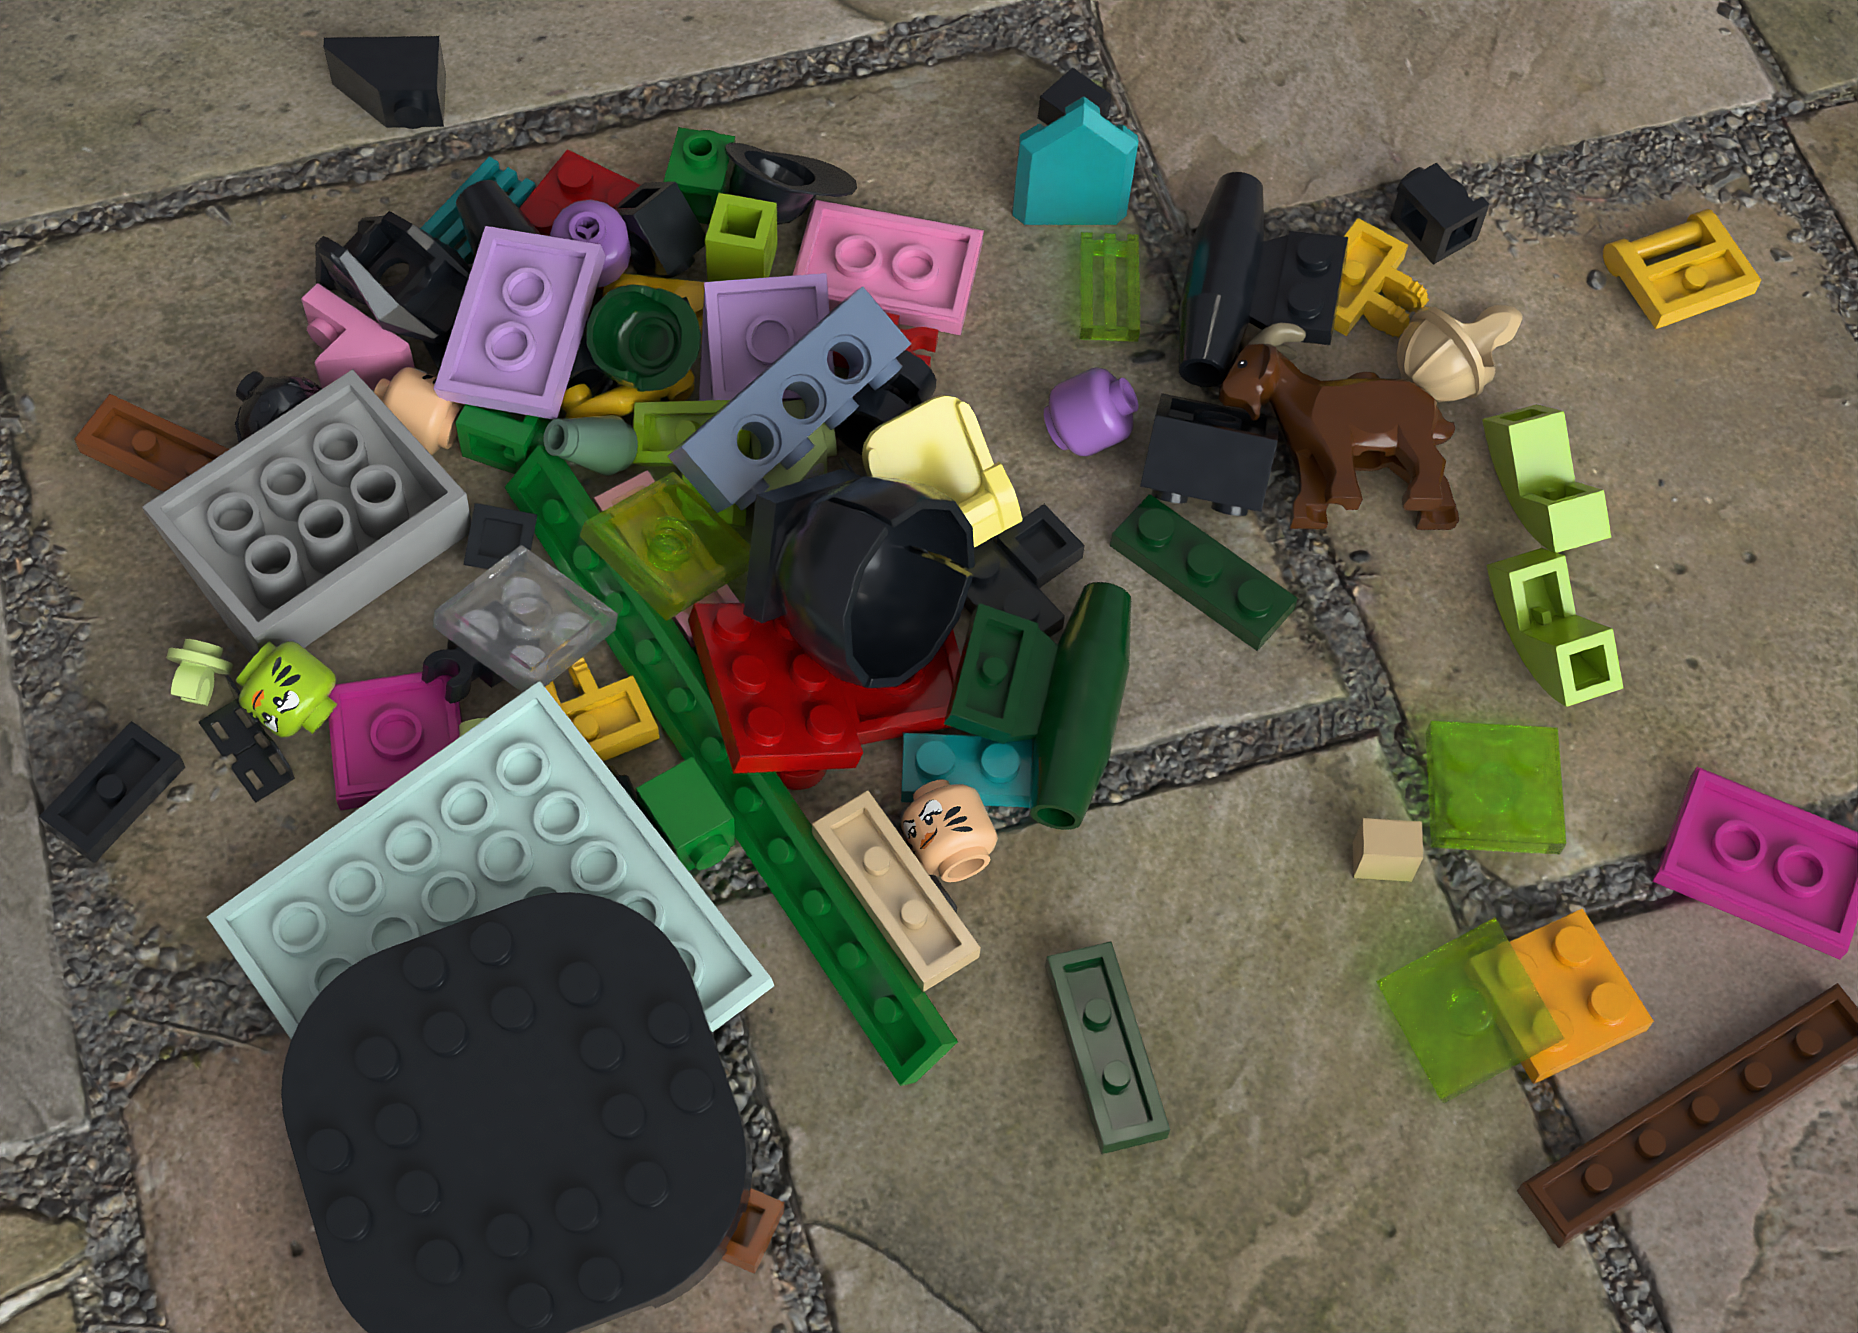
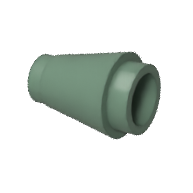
[544,415,638,476]

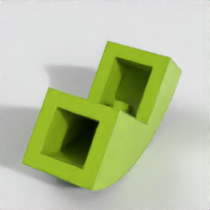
[1482,404,1611,553]
[1486,548,1623,707]

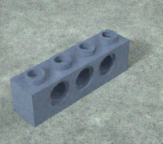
[668,286,911,513]

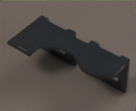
[199,675,295,803]

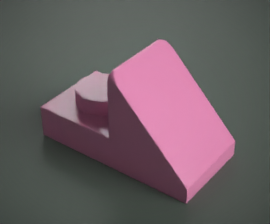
[301,283,415,390]

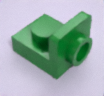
[455,404,552,474]

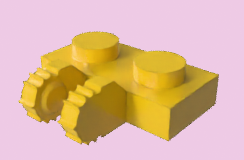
[1334,218,1429,338]
[530,655,659,761]

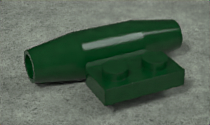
[944,582,1131,830]

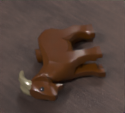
[1219,323,1459,530]

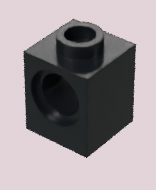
[613,181,706,278]

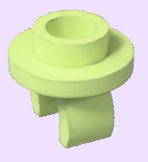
[166,639,233,706]

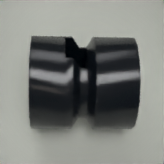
[834,350,937,455]

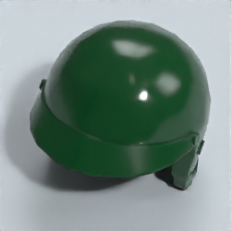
[587,285,701,392]

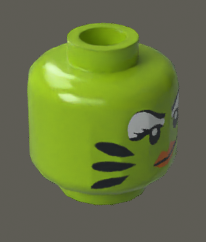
[236,641,338,738]

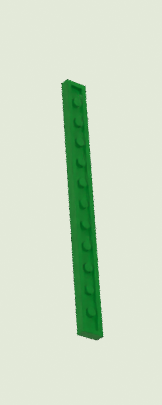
[504,445,958,1086]

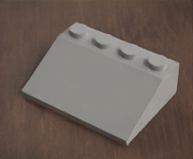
[142,369,471,657]

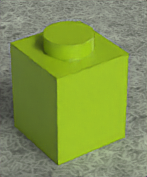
[705,193,778,282]

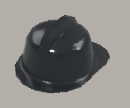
[725,142,857,225]

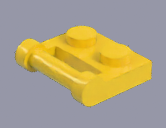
[1603,209,1761,330]

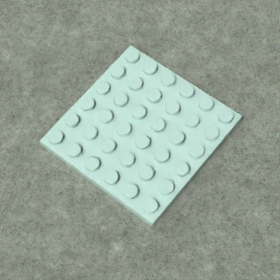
[207,681,775,1039]

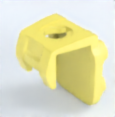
[862,395,1022,561]

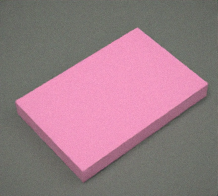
[793,199,984,335]

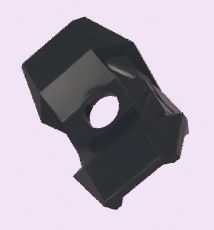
[315,211,471,344]

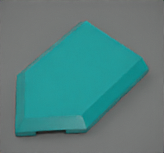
[1012,97,1138,225]

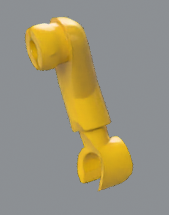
[561,369,695,418]

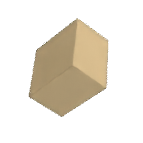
[1353,818,1423,882]

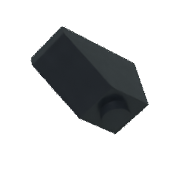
[323,36,446,129]

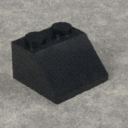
[1140,393,1279,516]

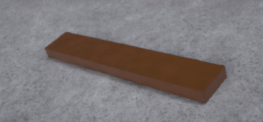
[1517,983,1858,1248]

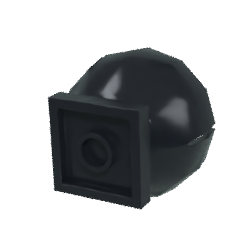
[743,468,975,688]

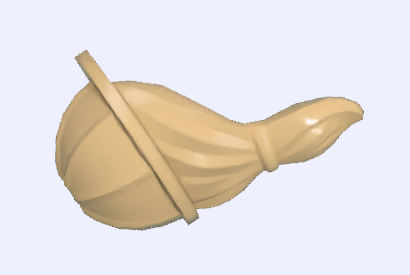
[1396,305,1523,403]

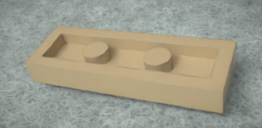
[812,790,981,992]

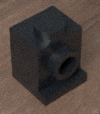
[1390,162,1490,265]

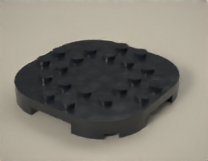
[281,892,752,1333]

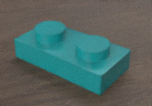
[901,733,1032,808]

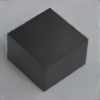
[1038,68,1112,125]

